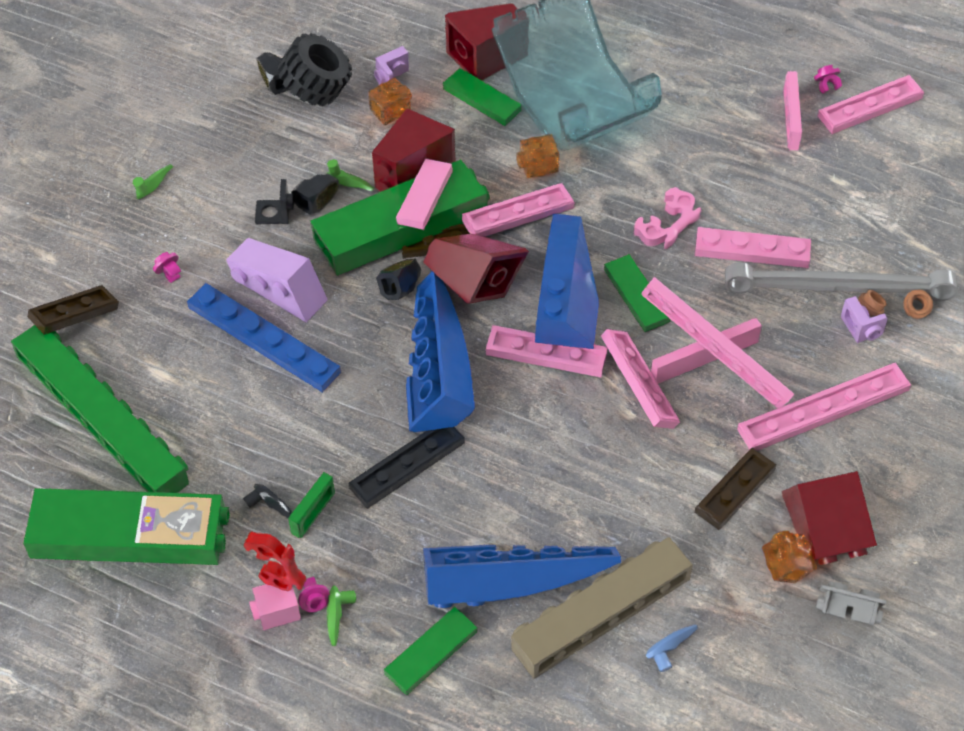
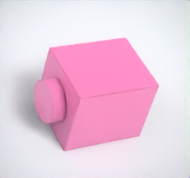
[249,584,301,630]

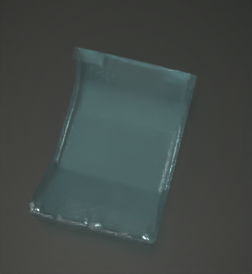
[492,0,662,151]

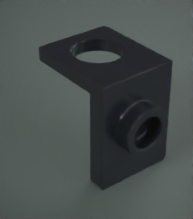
[255,179,294,224]

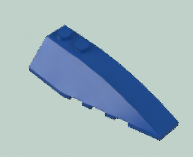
[535,213,599,349]
[406,271,475,432]
[423,545,621,608]

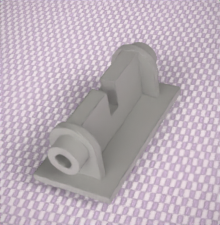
[816,581,887,626]

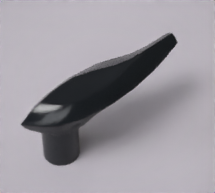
[243,483,293,519]

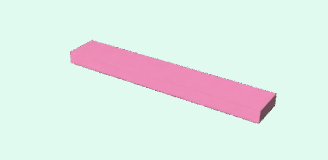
[641,277,794,409]
[737,362,911,451]

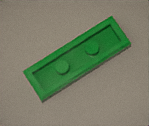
[443,68,522,126]
[604,254,671,332]
[384,606,477,696]

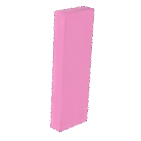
[783,71,802,150]
[396,159,452,230]

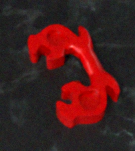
[244,531,307,591]

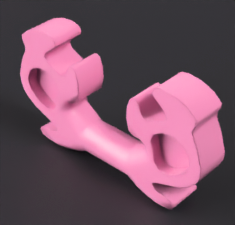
[634,187,701,249]

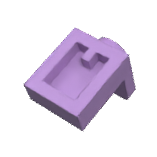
[374,46,409,92]
[841,296,888,343]

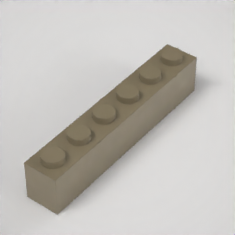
[511,537,693,679]

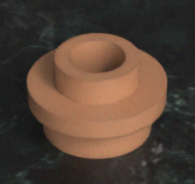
[858,290,887,317]
[903,290,933,319]

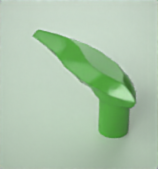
[327,159,374,191]
[132,164,174,200]
[327,585,356,646]

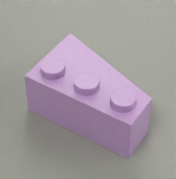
[226,238,328,323]

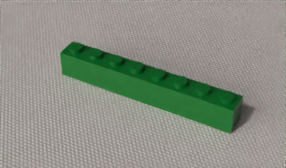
[11,325,189,493]

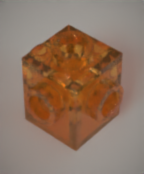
[368,77,412,126]
[516,134,559,179]
[762,531,817,584]

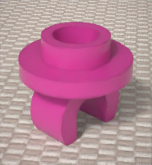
[814,65,842,94]
[153,252,181,283]
[298,576,330,612]

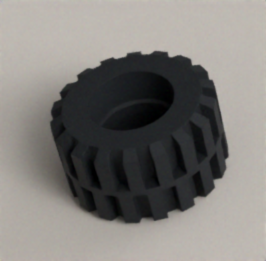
[278,33,352,106]

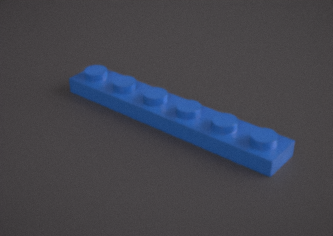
[187,283,341,393]

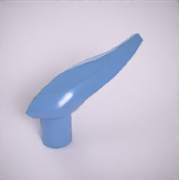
[646,625,698,672]

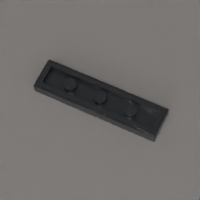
[348,427,465,509]

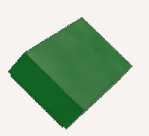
[288,472,335,539]

